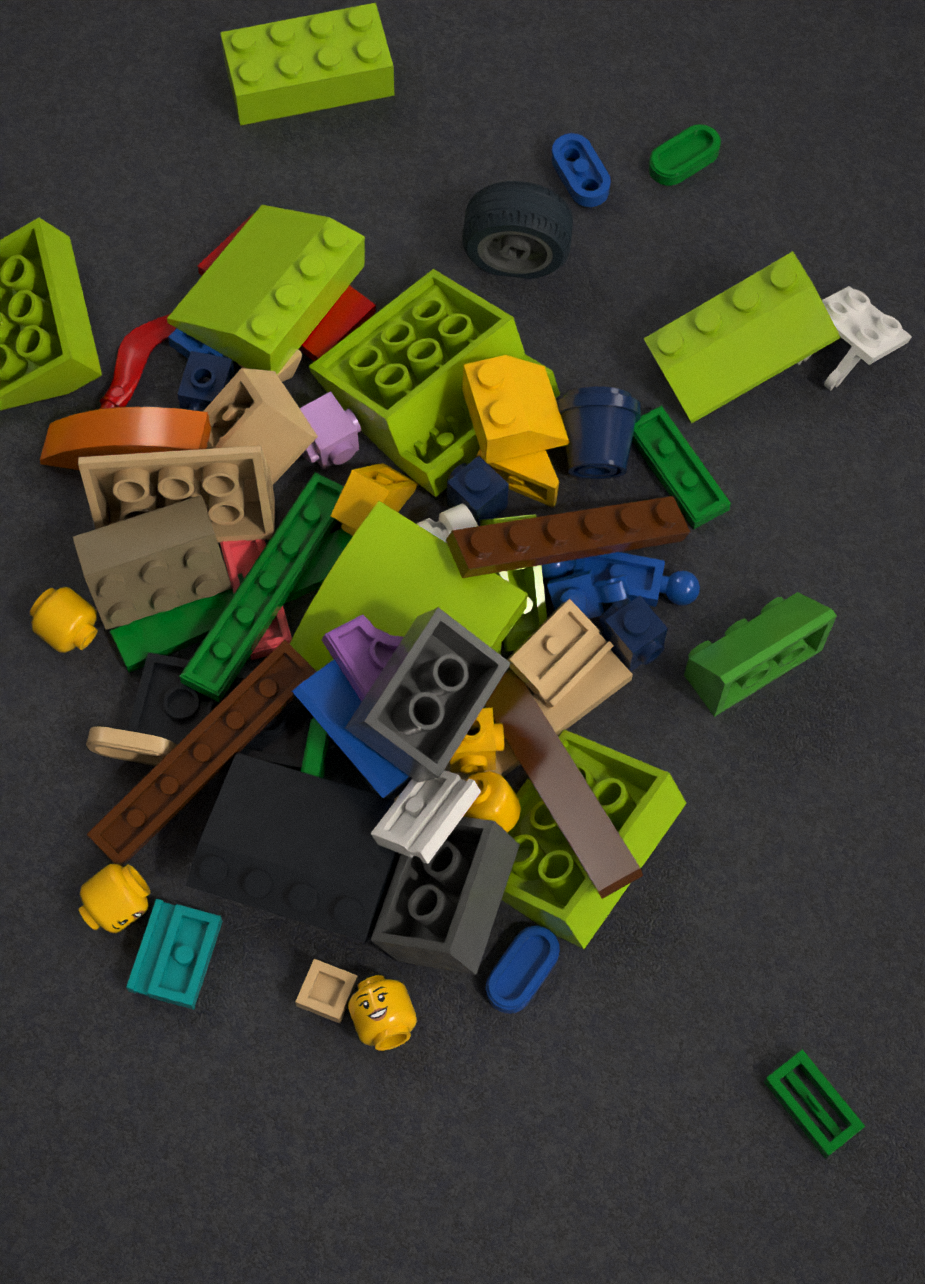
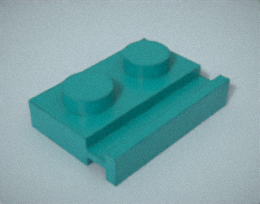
[126,899,223,1010]

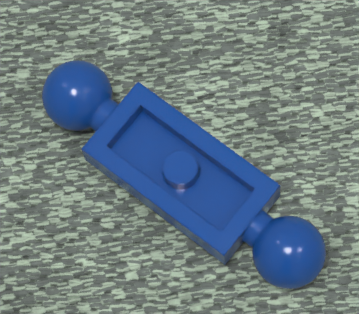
[542,552,700,607]

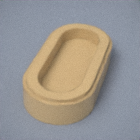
[86,726,177,766]

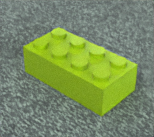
[220,3,395,126]

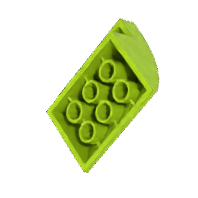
[309,269,560,497]
[290,501,528,671]

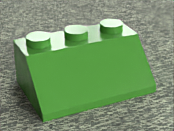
[684,592,837,717]

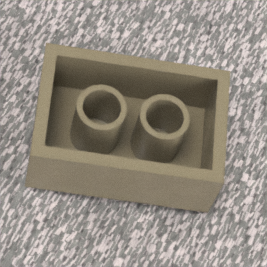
[73,495,232,630]

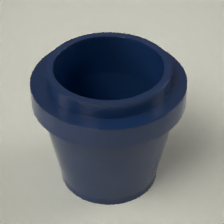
[557,387,641,479]

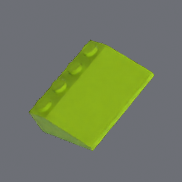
[167,205,365,374]
[0,217,102,410]
[501,729,687,949]

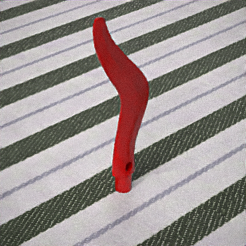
[99,314,176,409]

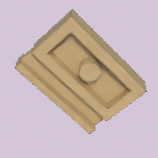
[507,599,614,709]

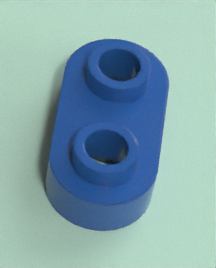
[551,133,611,207]

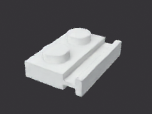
[371,770,481,864]

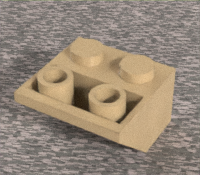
[203,368,318,484]

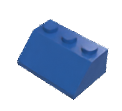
[292,659,412,798]

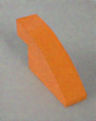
[40,407,211,470]

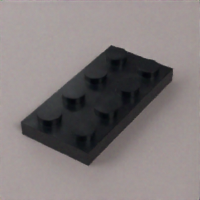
[127,653,313,772]

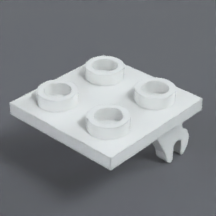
[797,286,912,391]

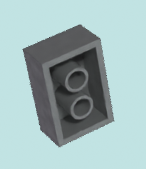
[345,607,511,783]
[371,817,520,975]

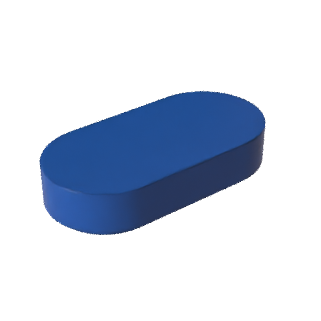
[486,926,560,1014]

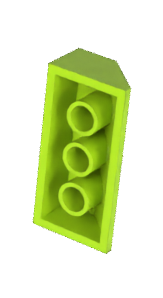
[643,251,840,423]

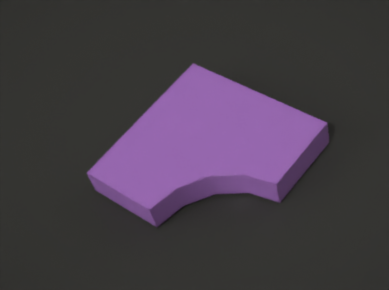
[322,614,404,701]

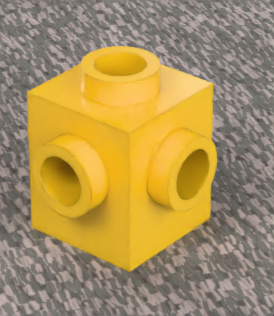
[450,708,504,774]

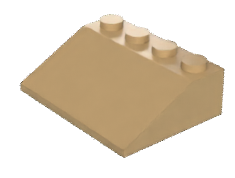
[78,445,275,543]

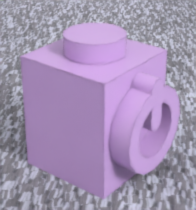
[300,391,361,470]

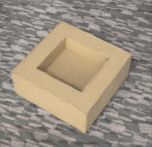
[295,959,358,1023]

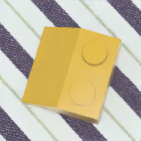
[462,355,569,464]

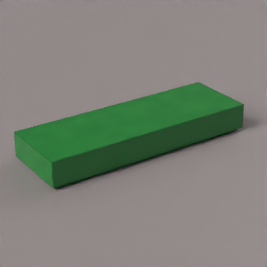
[632,405,731,530]

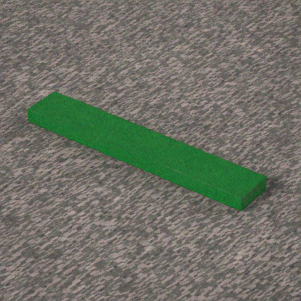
[180,472,344,703]
[110,528,353,673]

